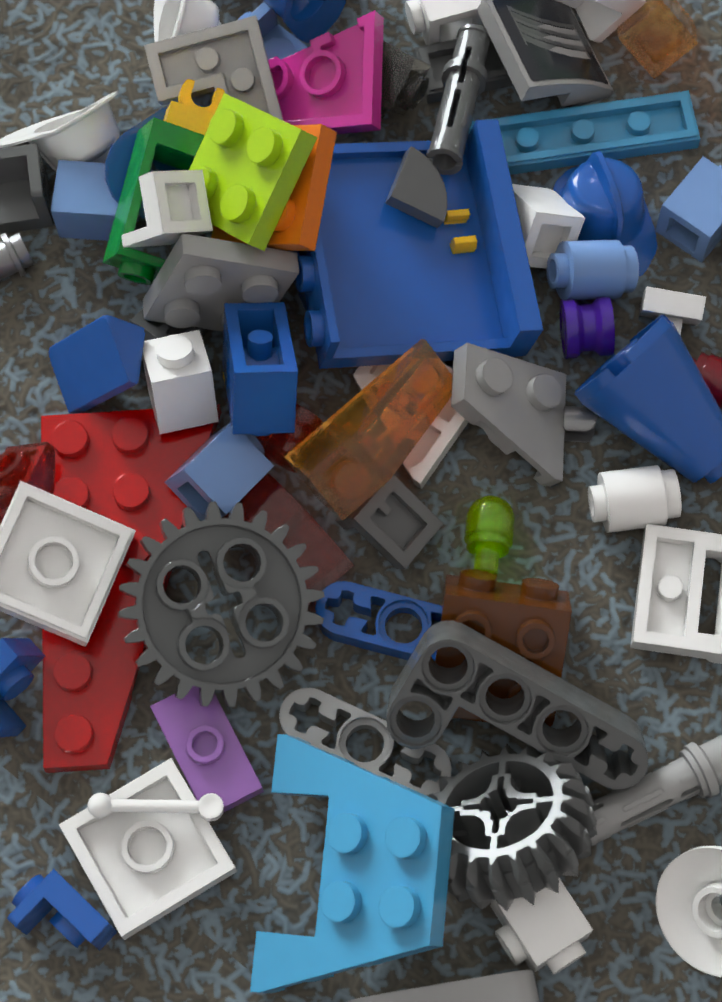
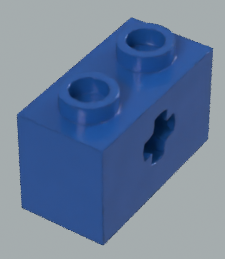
[222,302,298,436]

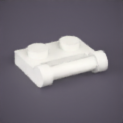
[630,524,722,664]

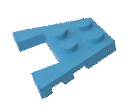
[250,734,455,993]

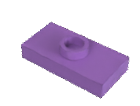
[150,686,264,813]

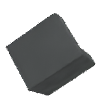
[0,143,54,234]

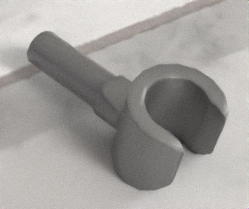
[563,366,600,443]

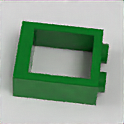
[102,117,204,285]

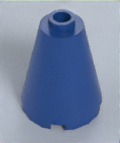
[574,314,722,484]

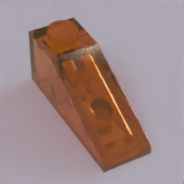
[284,339,453,521]

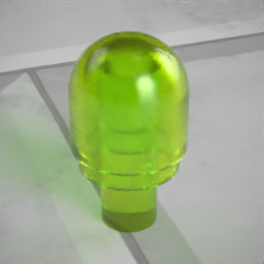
[464,495,515,576]

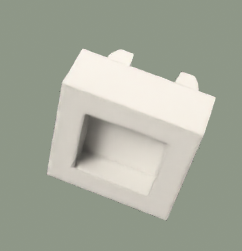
[639,286,706,334]

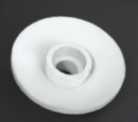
[656,846,722,977]

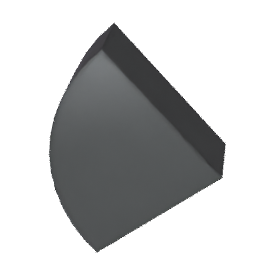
[385,146,447,229]

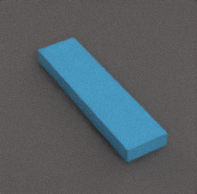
[468,90,700,175]

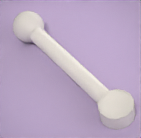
[88,792,224,821]

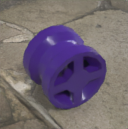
[559,296,615,359]

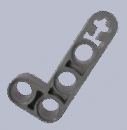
[386,620,648,790]

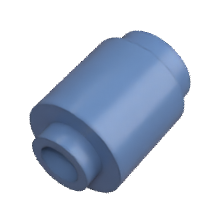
[547,240,639,300]

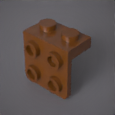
[430,569,572,727]

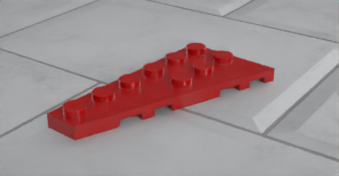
[41,404,222,773]

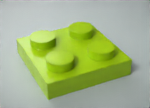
[189,93,318,251]

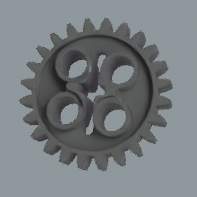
[118,501,325,707]

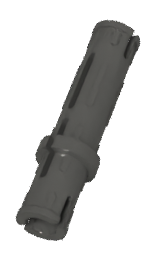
[426,24,492,175]

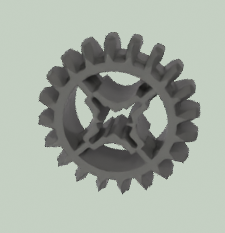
[426,744,597,911]

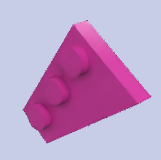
[268,10,384,134]

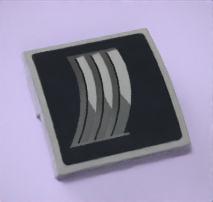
[477,0,614,107]

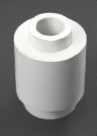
[588,465,682,533]

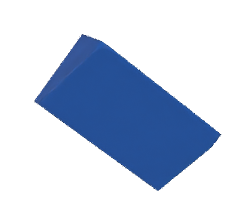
[49,315,145,414]

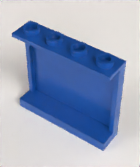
[295,119,543,369]

